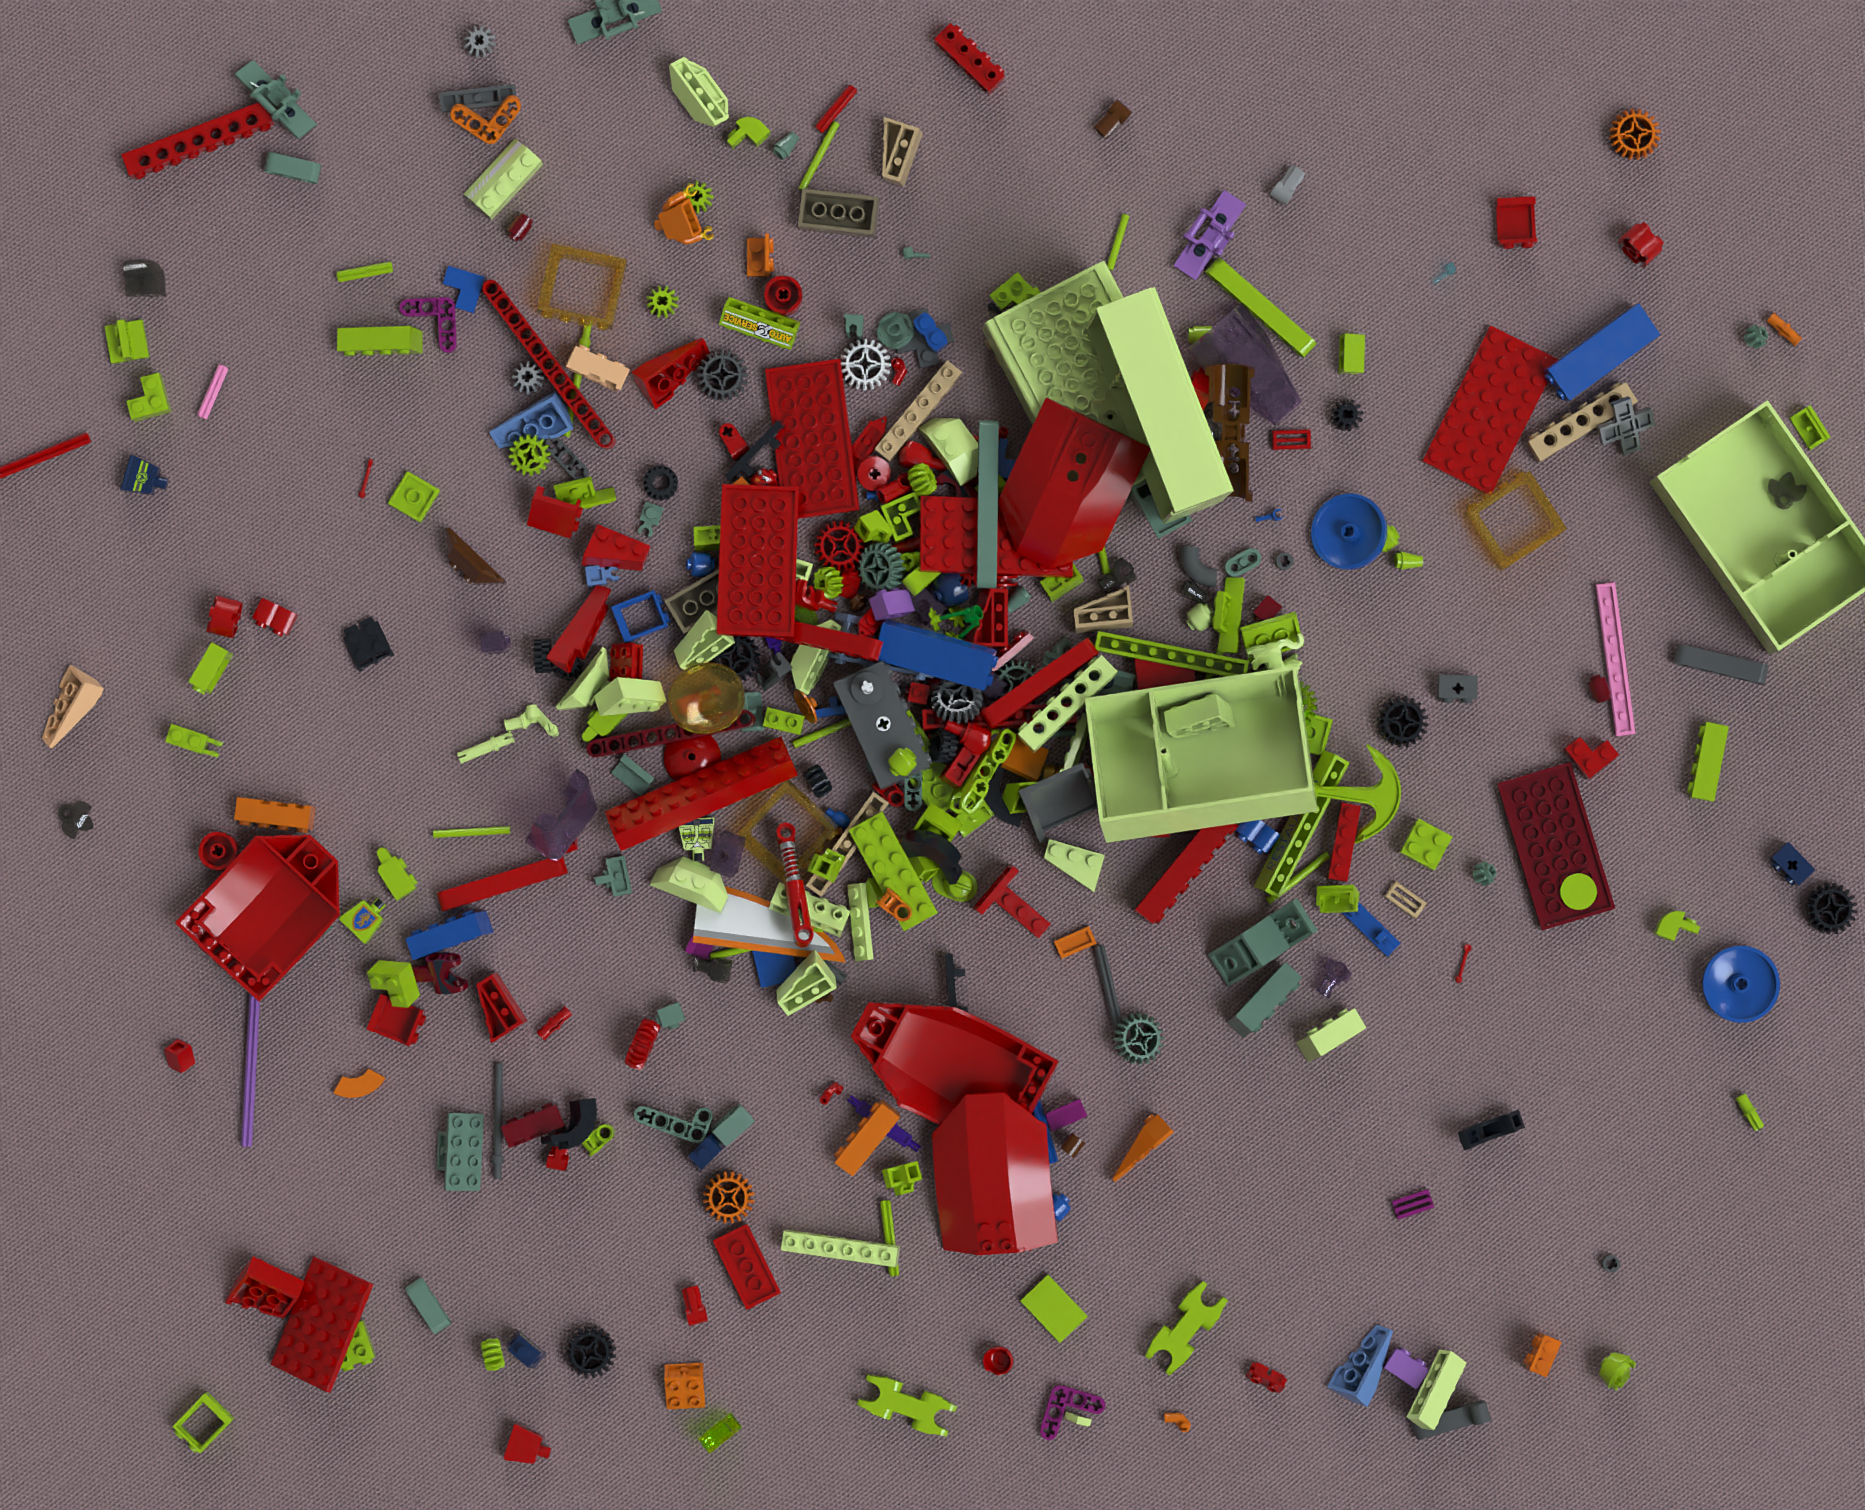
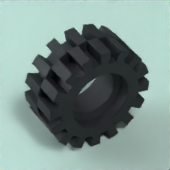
[643,465,678,501]
[534,638,552,673]
[928,728,958,764]

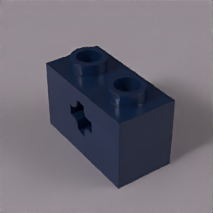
[1769,842,1815,886]

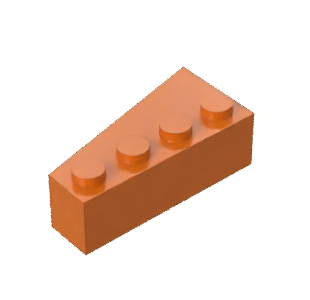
[234,797,316,833]

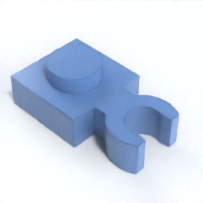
[585,565,619,587]

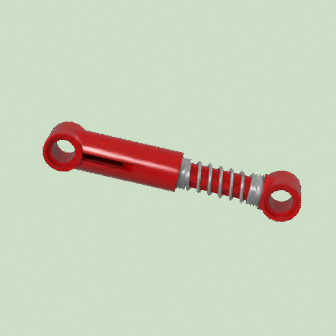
[775,822,814,948]

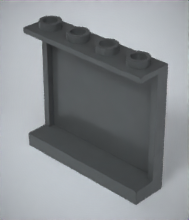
[1019,763,1098,844]

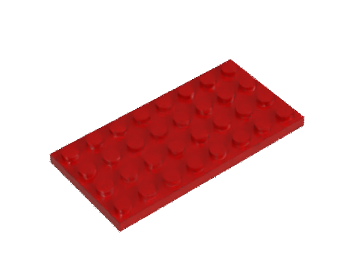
[1422,325,1558,496]
[765,359,860,519]
[717,484,799,638]
[920,496,1073,578]

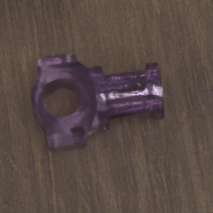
[1315,958,1352,999]

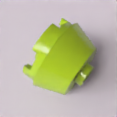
[1599,1352,1636,1391]

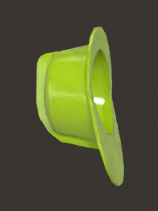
[932,868,978,902]

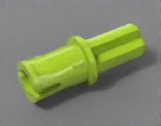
[1735,1093,1764,1131]

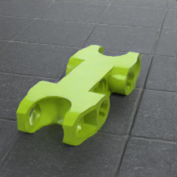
[948,728,1016,814]
[1144,1280,1228,1376]
[857,1374,957,1437]

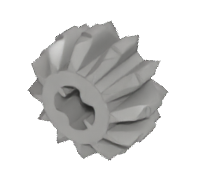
[464,26,496,58]
[512,361,544,394]

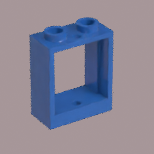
[611,590,671,643]

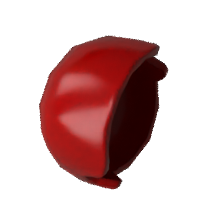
[982,1346,1014,1375]

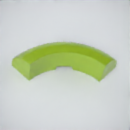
[866,856,940,908]

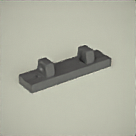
[439,84,517,113]

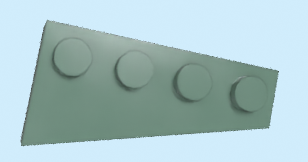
[1227,962,1302,1038]

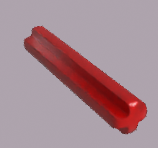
[815,85,857,133]

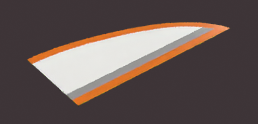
[693,886,846,963]

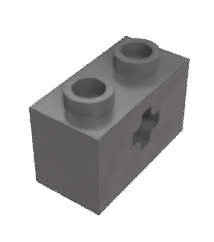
[1437,675,1478,703]

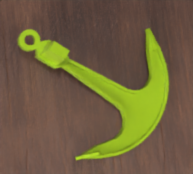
[1314,744,1401,844]

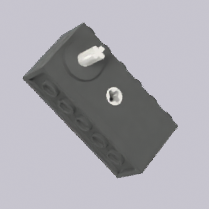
[833,661,932,791]

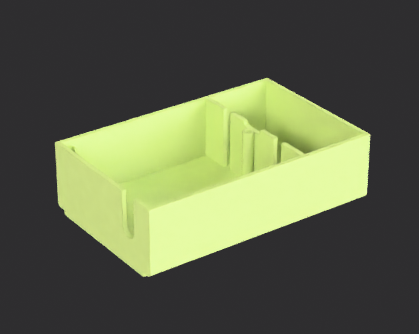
[982,261,1146,486]
[1086,287,1234,525]
[1649,400,1865,655]
[1085,666,1318,843]

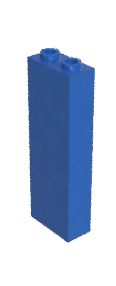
[1543,303,1661,402]
[878,619,998,691]

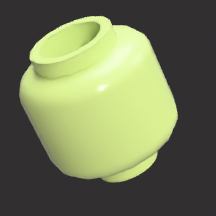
[1186,603,1215,631]

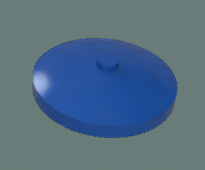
[1311,493,1387,570]
[1702,946,1780,1023]

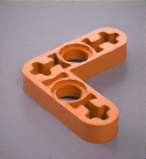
[450,95,521,144]

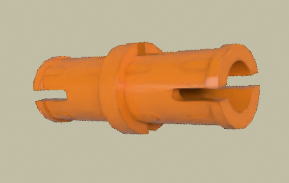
[1766,312,1802,347]

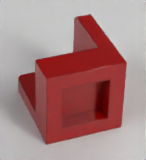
[164,1039,195,1073]

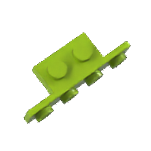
[554,476,617,509]
[1212,577,1245,653]

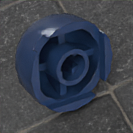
[932,573,969,607]

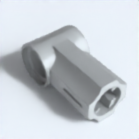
[1270,165,1305,206]

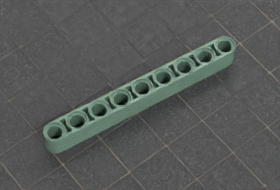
[977,420,999,588]

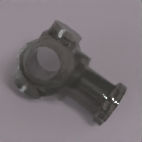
[1097,557,1137,594]
[692,955,732,983]

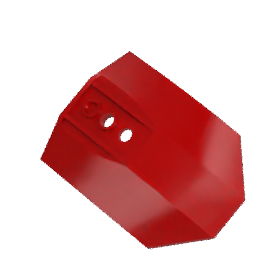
[998,397,1150,569]

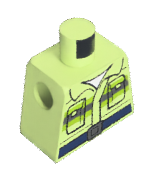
[679,818,715,862]

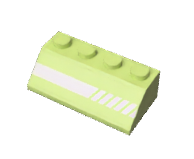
[463,139,543,220]

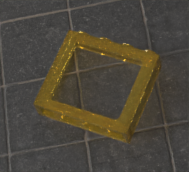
[537,244,627,331]
[1463,471,1567,571]
[735,780,839,884]

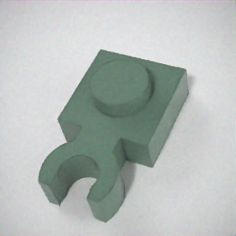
[638,502,664,538]

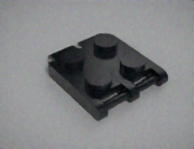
[343,617,394,672]

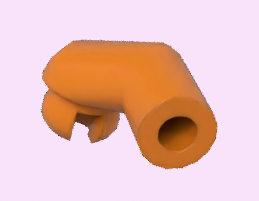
[1164,1413,1191,1433]

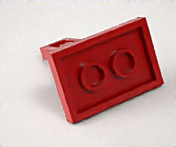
[973,864,1051,938]

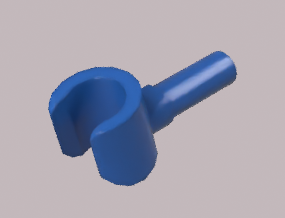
[1255,509,1283,522]

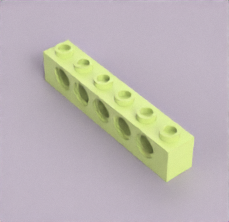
[1018,655,1118,753]
[781,1229,900,1267]

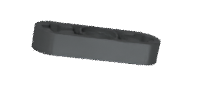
[545,437,589,480]

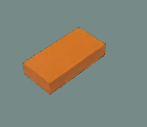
[1054,926,1097,959]

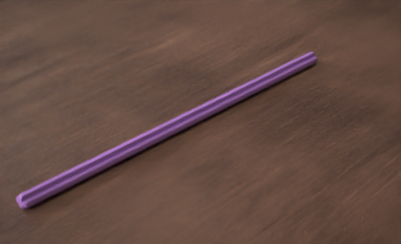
[241,994,260,1147]

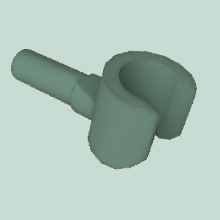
[902,247,930,259]

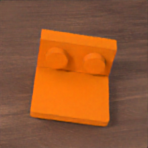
[747,233,774,277]
[1523,1332,1562,1378]
[664,1363,705,1409]

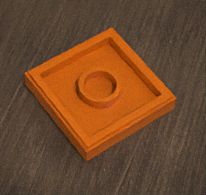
[1001,735,1049,782]

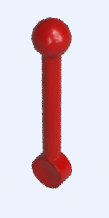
[358,459,373,498]
[1455,944,1472,983]

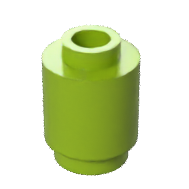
[1188,326,1216,345]

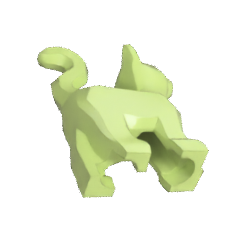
[1245,633,1304,674]

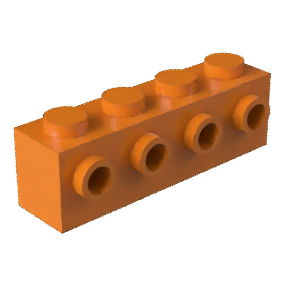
[834,1099,900,1177]

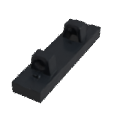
[725,420,786,481]
[945,954,968,1012]

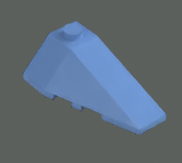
[489,390,573,448]
[1327,1325,1393,1407]

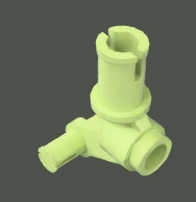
[504,705,559,737]

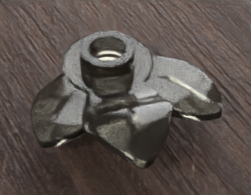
[1768,472,1807,509]
[58,802,93,839]

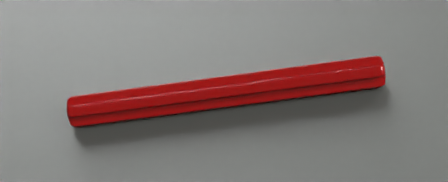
[0,433,91,479]

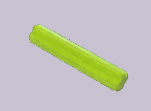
[337,262,393,282]

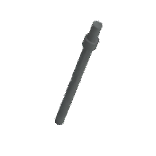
[492,1063,504,1179]

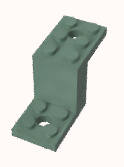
[1129,480,1192,539]
[1208,898,1318,987]

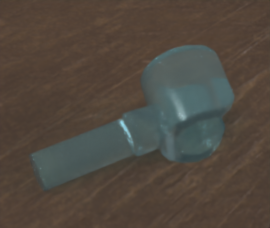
[1433,262,1456,285]

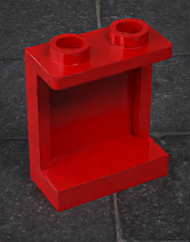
[1495,196,1538,249]
[527,486,583,539]
[366,994,427,1047]

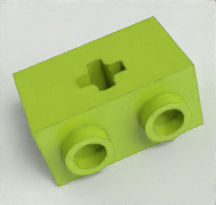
[763,707,805,736]

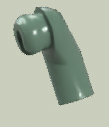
[1052,637,1071,655]

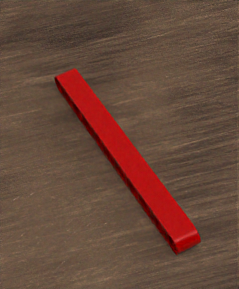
[482,280,616,450]

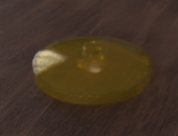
[668,663,745,734]

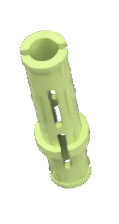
[457,731,515,764]

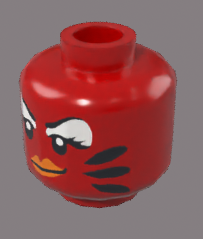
[750,468,778,486]

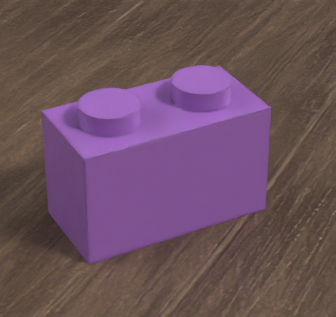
[869,588,915,621]
[1383,1347,1429,1389]

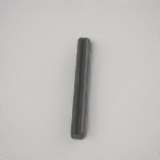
[1095,945,1123,1038]

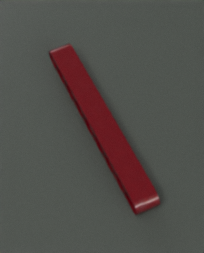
[587,710,756,758]

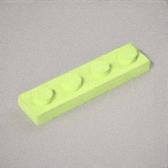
[1059,713,1089,773]
[847,883,873,961]

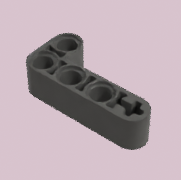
[1412,1400,1491,1440]

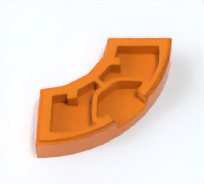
[333,1069,386,1098]

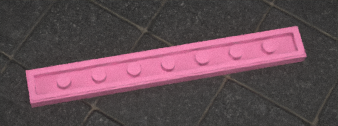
[1595,582,1635,737]

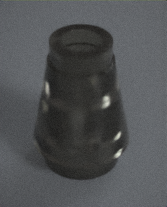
[1179,579,1209,604]

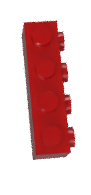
[934,23,1005,95]

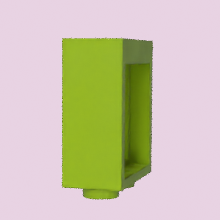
[189,642,234,695]
[172,1392,235,1453]

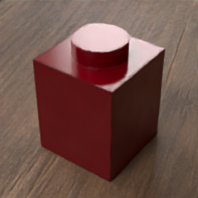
[1252,595,1282,622]

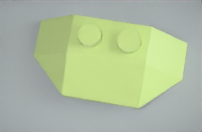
[669,57,729,127]
[918,418,978,486]
[790,620,842,695]
[556,647,610,711]
[650,856,728,914]

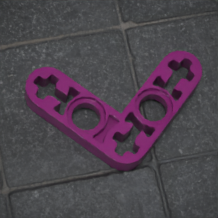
[399,297,457,354]
[1040,1385,1106,1440]

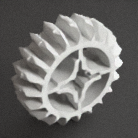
[841,339,891,391]

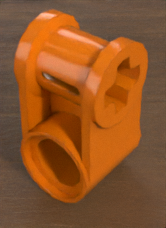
[876,887,913,921]

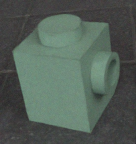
[655,1002,686,1030]

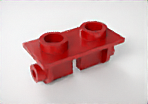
[1246,1362,1287,1393]

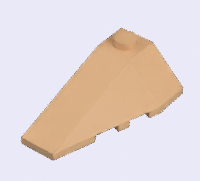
[42,665,104,748]

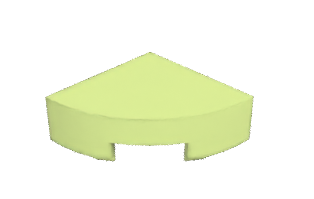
[1064,1411,1092,1427]

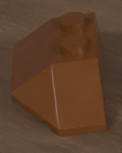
[447,527,506,585]

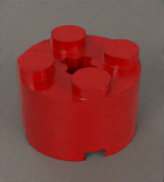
[1618,222,1664,267]
[764,276,803,317]
[206,595,243,638]
[198,832,240,871]

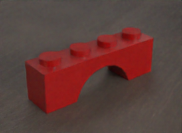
[1327,803,1361,882]

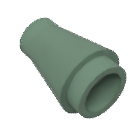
[772,132,799,160]
[1008,585,1032,613]

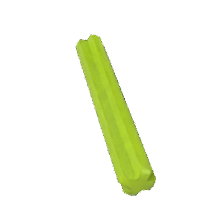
[880,1200,899,1276]

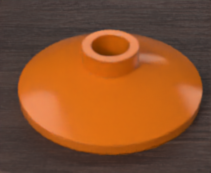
[794,689,817,724]

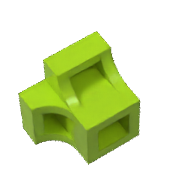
[854,510,893,543]
[807,848,846,883]
[882,1161,922,1196]

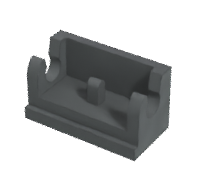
[756,652,792,692]

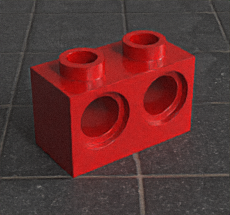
[939,745,981,788]

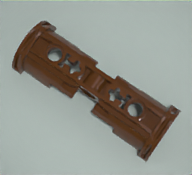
[1205,363,1255,502]

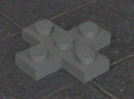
[897,308,954,369]
[1597,396,1655,456]

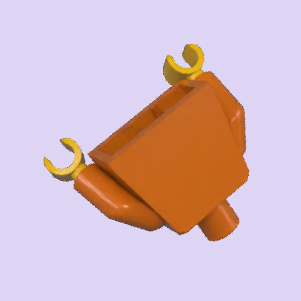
[654,183,714,245]

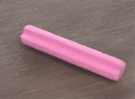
[197,365,228,419]

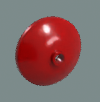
[664,729,721,781]

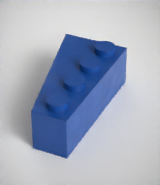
[405,910,494,960]

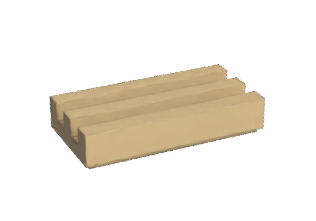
[1384,881,1427,919]

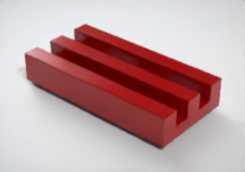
[1272,430,1311,450]

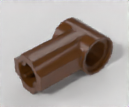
[1094,100,1132,139]
[1060,1133,1086,1158]

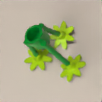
[928,605,983,640]

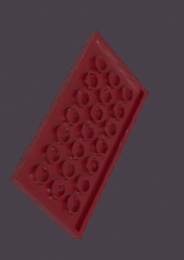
[1497,762,1616,931]

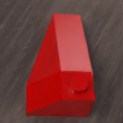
[632,338,710,409]

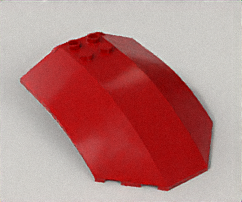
[175,834,340,1002]
[932,1092,1058,1255]

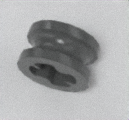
[1276,553,1293,570]
[1602,1255,1620,1273]

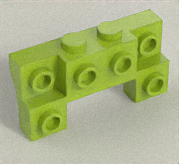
[989,272,1042,312]

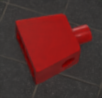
[503,1423,552,1464]

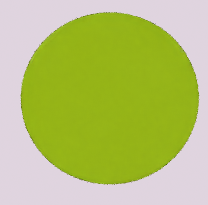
[1560,873,1597,910]

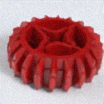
[814,520,866,572]
[625,1019,660,1070]

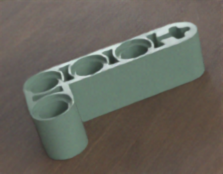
[634,1106,713,1143]

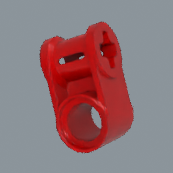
[719,423,750,461]
[871,782,905,808]

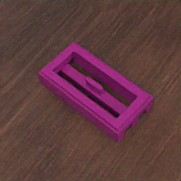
[1392,1189,1434,1220]

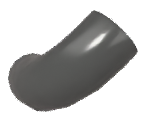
[1180,546,1217,588]

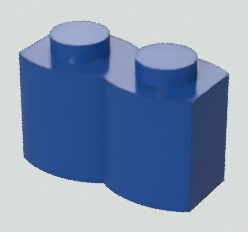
[914,312,948,354]
[1236,820,1280,854]

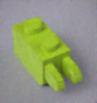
[582,710,629,743]
[165,724,223,758]
[377,847,418,901]

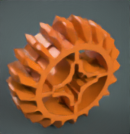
[1609,108,1661,160]
[703,1171,755,1223]

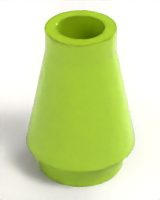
[1394,551,1423,570]

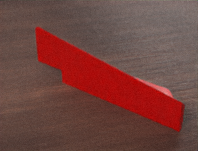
[547,585,611,673]

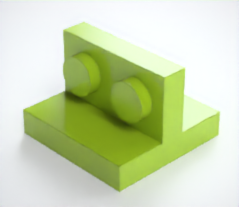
[105,319,150,364]

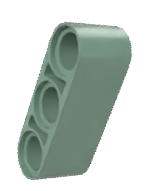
[264,152,322,184]
[405,1277,452,1335]

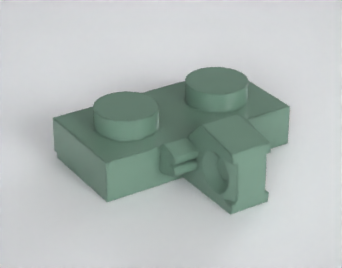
[595,856,632,897]

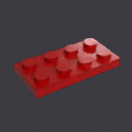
[713,1223,781,1310]

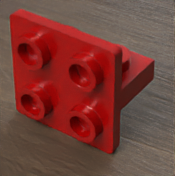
[609,643,643,682]

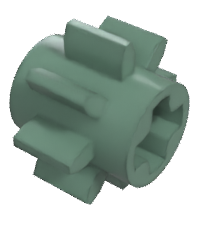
[1744,324,1768,349]
[1472,861,1497,886]

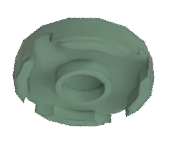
[876,312,914,349]

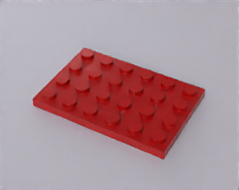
[270,1256,374,1393]

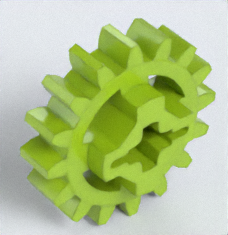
[509,434,551,476]

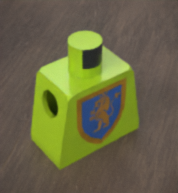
[339,897,386,944]

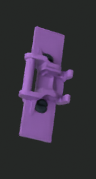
[1173,190,1246,281]

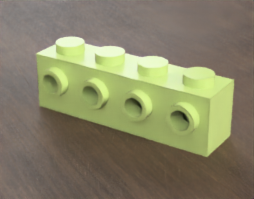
[769,883,850,937]
[1407,1350,1467,1430]

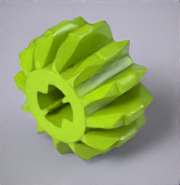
[683,181,714,214]
[647,286,679,318]
[908,463,937,496]
[812,567,844,599]
[481,1338,505,1371]

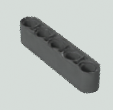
[1673,644,1769,685]

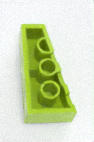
[337,326,423,357]

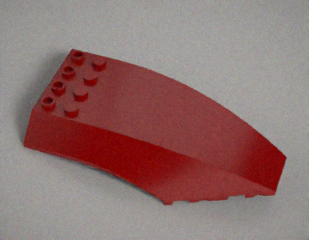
[851,1002,1059,1125]

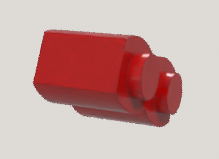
[252,598,298,637]

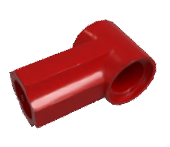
[876,473,912,504]
[546,1131,569,1172]
[682,1285,708,1326]

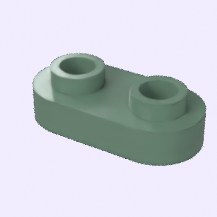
[1225,548,1261,577]

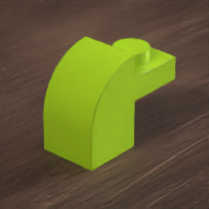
[727,117,771,149]
[1654,911,1700,941]

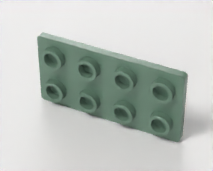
[436,1113,484,1191]

